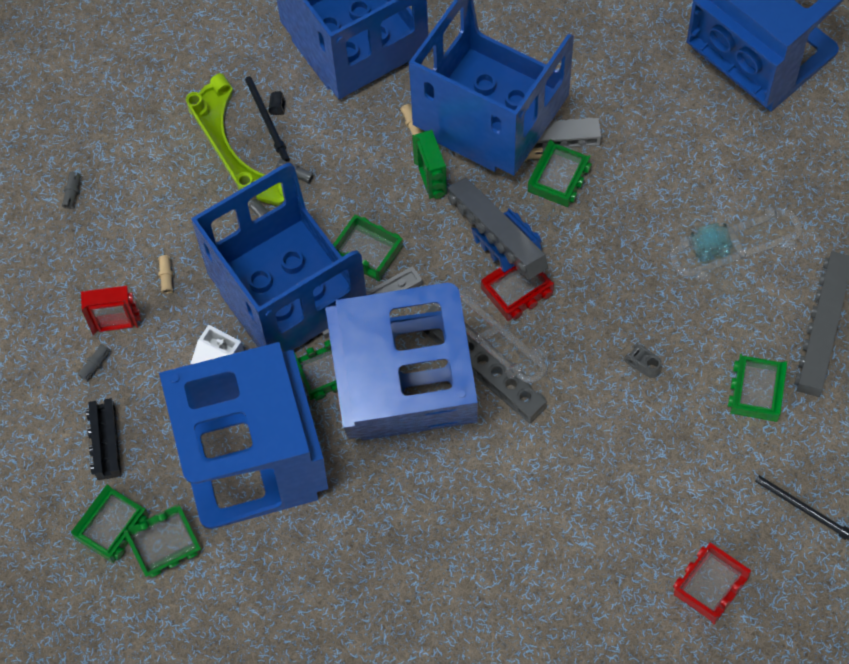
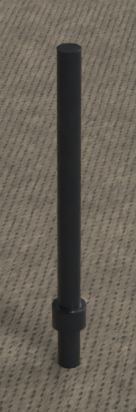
[245,76,290,162]
[755,475,849,540]

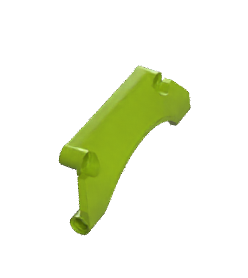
[186,73,284,206]

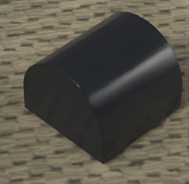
[268,91,286,115]

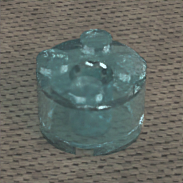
[690,223,733,262]

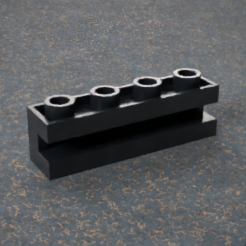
[86,398,121,480]

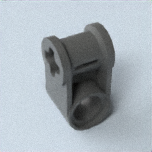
[624,343,662,378]

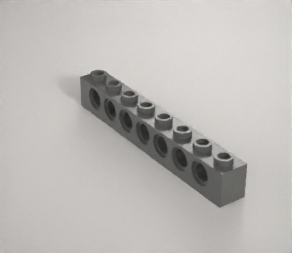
[424,305,547,424]

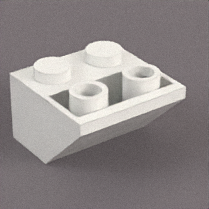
[191,325,244,364]

